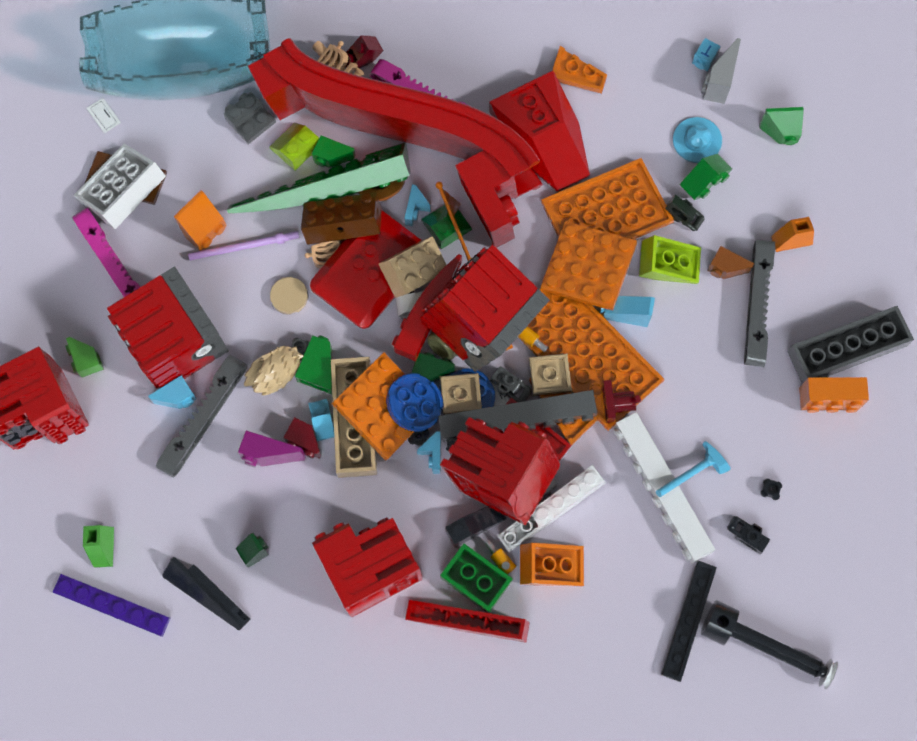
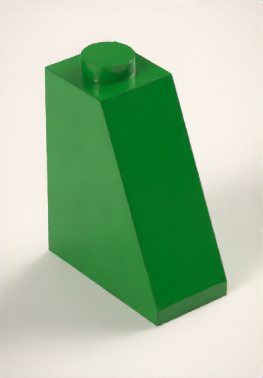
[295,335,332,395]

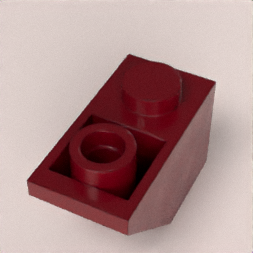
[345,35,384,71]
[283,417,321,459]

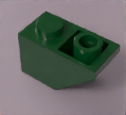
[411,352,455,382]
[235,533,269,568]

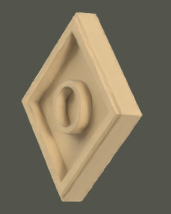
[529,354,572,396]
[440,373,482,415]

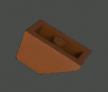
[707,246,754,279]

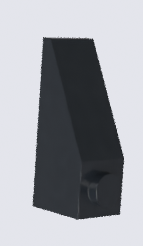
[445,506,506,548]

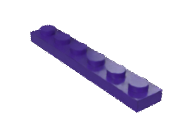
[52,574,171,637]

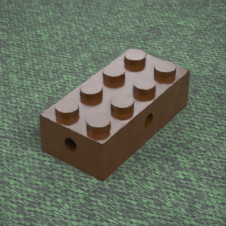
[301,192,382,245]

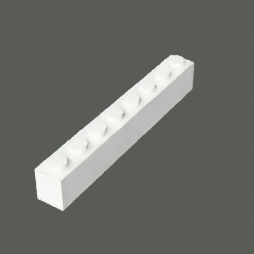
[614,412,715,563]

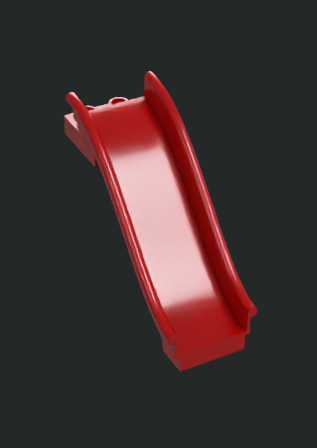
[248,38,543,248]

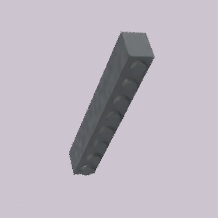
[438,390,597,443]

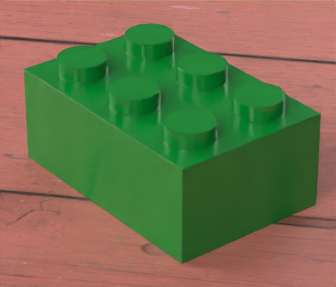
[440,543,513,613]

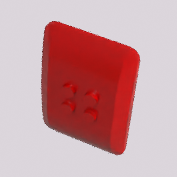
[310,210,421,329]

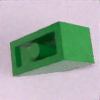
[312,135,356,168]

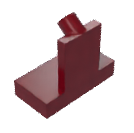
[602,380,641,423]

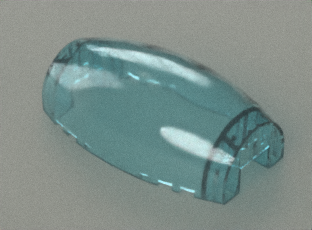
[79,0,271,101]

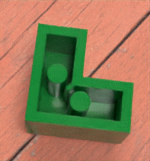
[679,154,732,200]

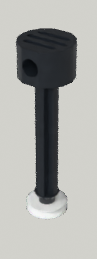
[701,600,838,690]

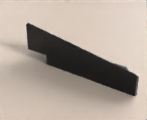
[162,557,251,630]

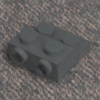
[223,92,276,145]

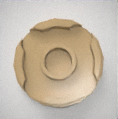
[270,277,308,315]

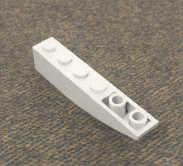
[497,465,606,552]

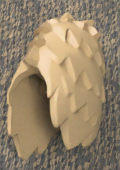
[244,346,303,395]

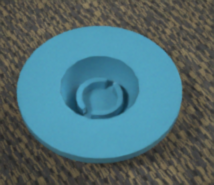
[673,117,722,163]

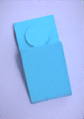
[404,184,431,227]
[308,399,334,441]
[417,432,441,474]

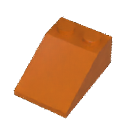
[174,190,227,251]
[520,543,584,586]

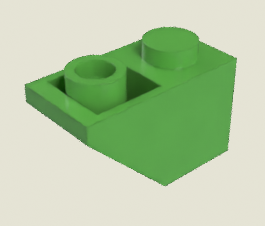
[65,337,104,378]
[83,525,114,568]

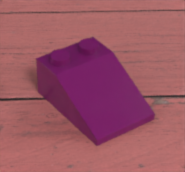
[238,430,306,467]

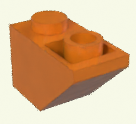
[771,217,814,252]

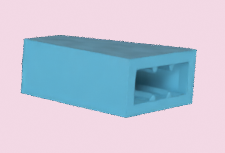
[600,296,655,327]

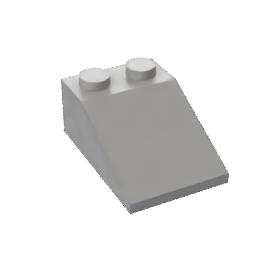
[701,38,741,104]

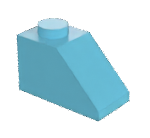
[148,375,197,409]

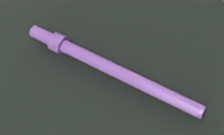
[188,231,299,261]

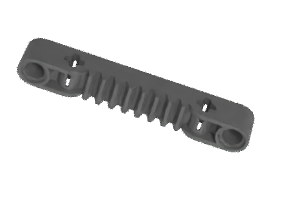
[744,239,775,367]
[156,355,247,478]

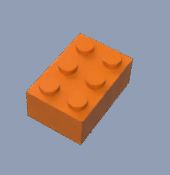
[799,377,869,413]

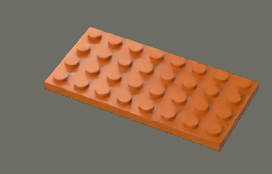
[519,289,665,431]

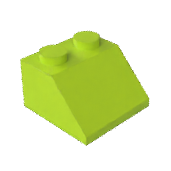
[269,122,319,171]

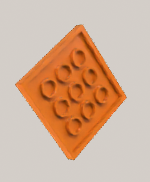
[540,221,637,311]
[331,352,414,461]

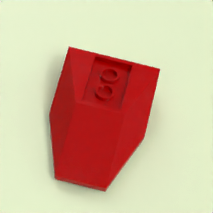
[489,70,590,192]

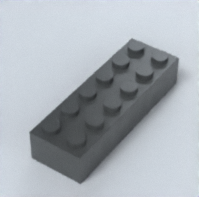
[787,306,914,384]

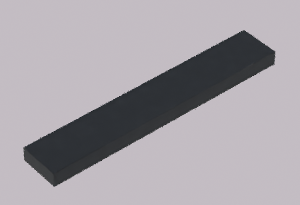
[661,561,717,682]

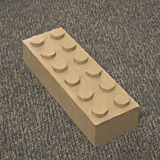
[331,357,377,478]

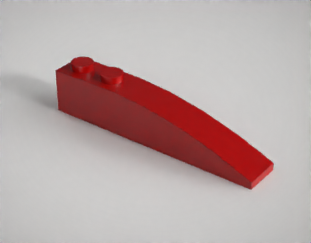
[392,254,462,362]
[405,600,530,643]

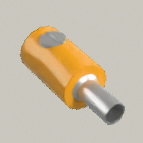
[518,326,548,352]
[484,540,517,575]

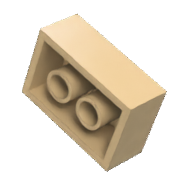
[379,236,446,298]

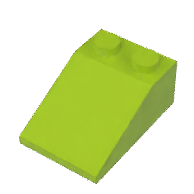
[639,235,701,284]

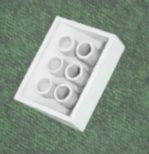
[73,144,166,229]

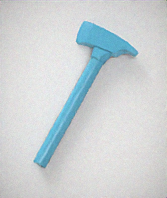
[656,441,731,497]

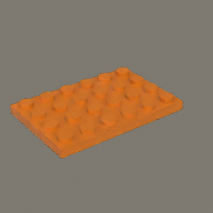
[541,158,674,240]

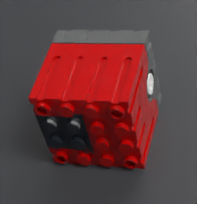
[419,244,550,372]
[107,266,229,389]

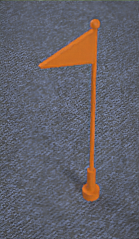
[435,181,513,351]

